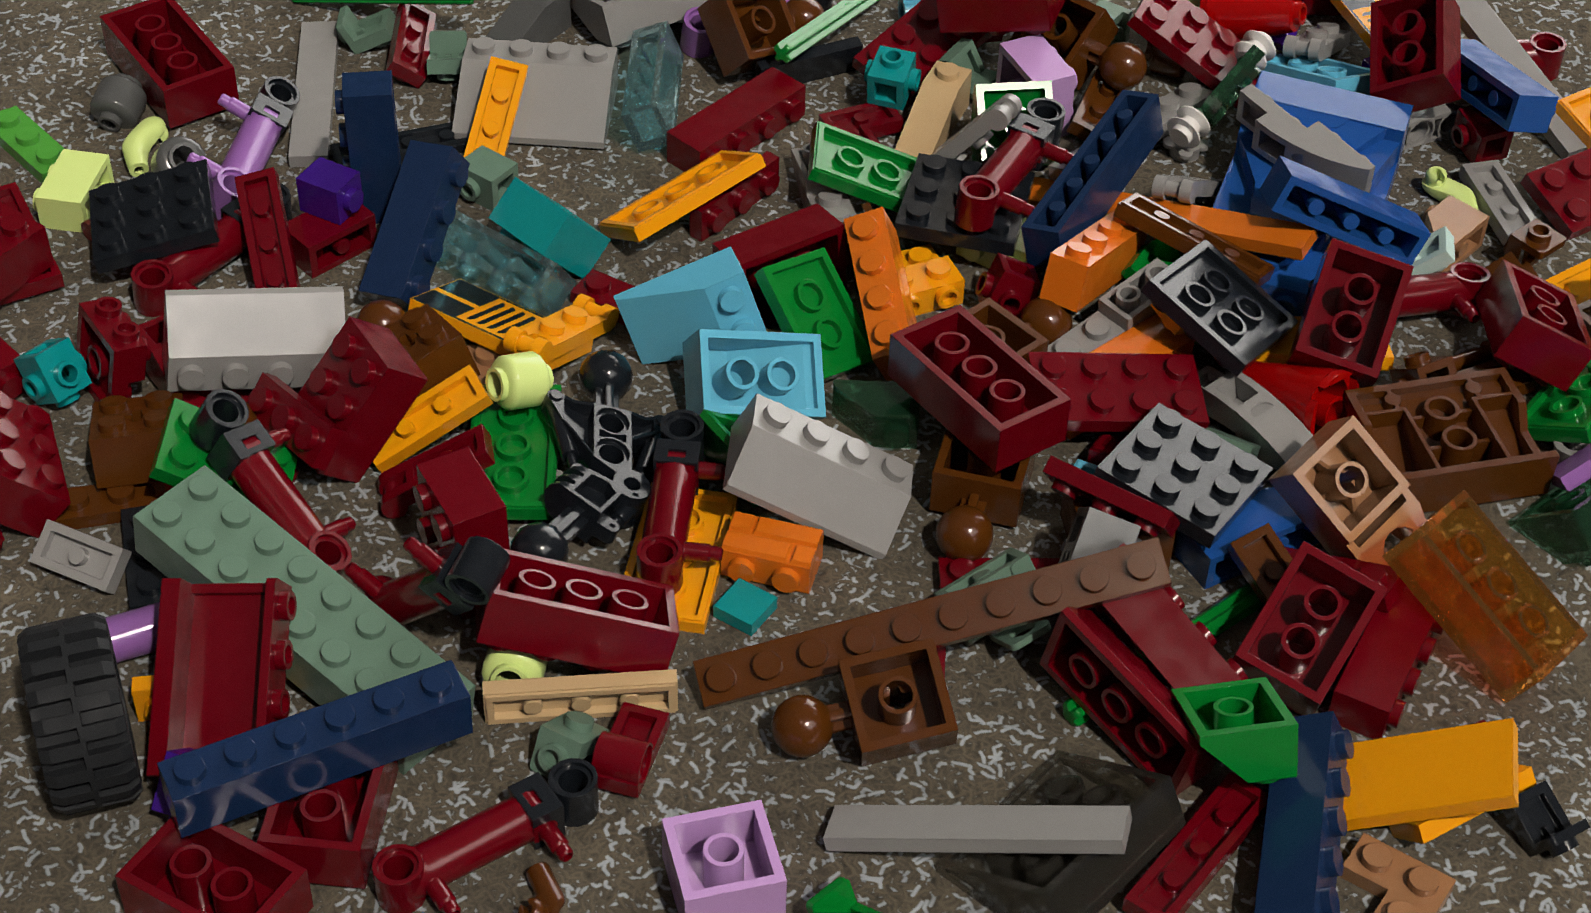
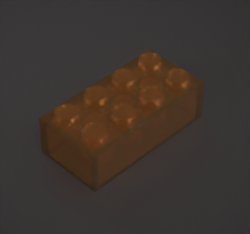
[1382,490,1588,703]

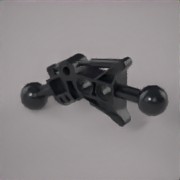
[510,350,664,562]

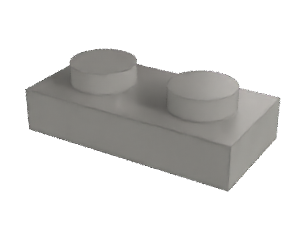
[29,519,132,595]

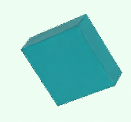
[713,578,778,636]

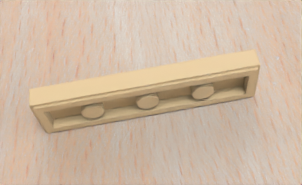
[482,669,678,725]

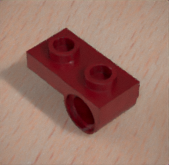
[592,702,670,798]

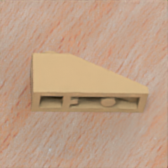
[895,60,972,157]

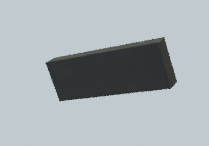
[754,36,863,84]

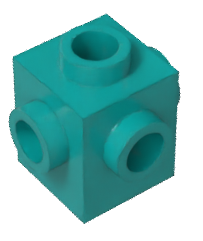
[864,45,921,111]
[13,337,92,408]

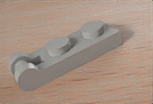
[1283,22,1351,62]
[933,93,1022,160]
[1151,174,1223,205]

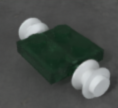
[1167,30,1276,148]

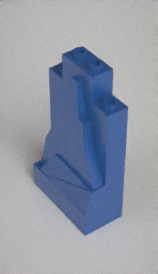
[1212,71,1414,316]

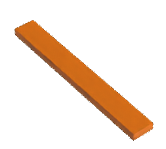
[1029,177,1318,261]

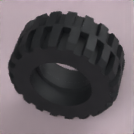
[17,613,143,816]

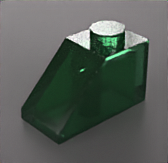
[832,379,919,449]

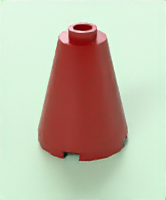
[1199,0,1307,41]
[1242,361,1360,436]

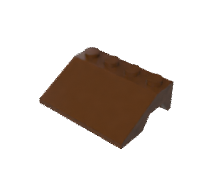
[1343,367,1560,512]

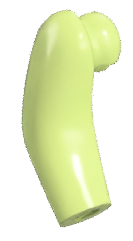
[122,116,169,177]
[1422,166,1479,210]

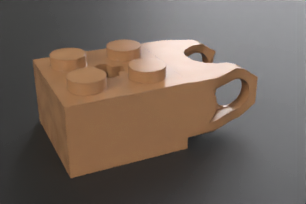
[1268,415,1435,566]

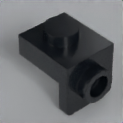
[1502,780,1590,858]

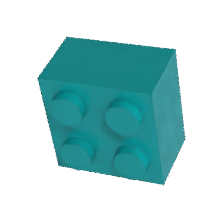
[488,177,611,279]

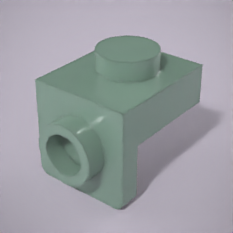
[336,5,396,54]
[427,30,467,81]
[939,37,997,99]
[530,711,610,778]

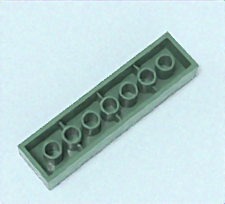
[133,465,476,775]

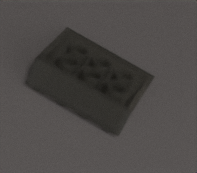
[934,750,1187,913]

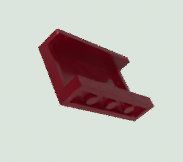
[146,578,297,779]

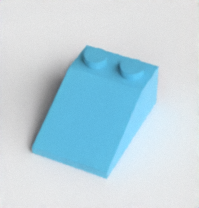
[1256,54,1371,96]
[613,246,767,364]
[682,329,826,420]

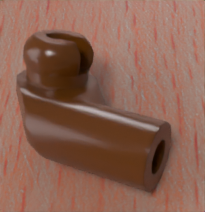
[518,862,565,913]

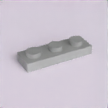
[1459,160,1536,247]

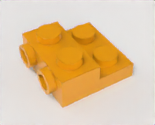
[901,244,965,316]

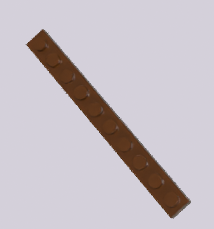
[693,537,1172,709]

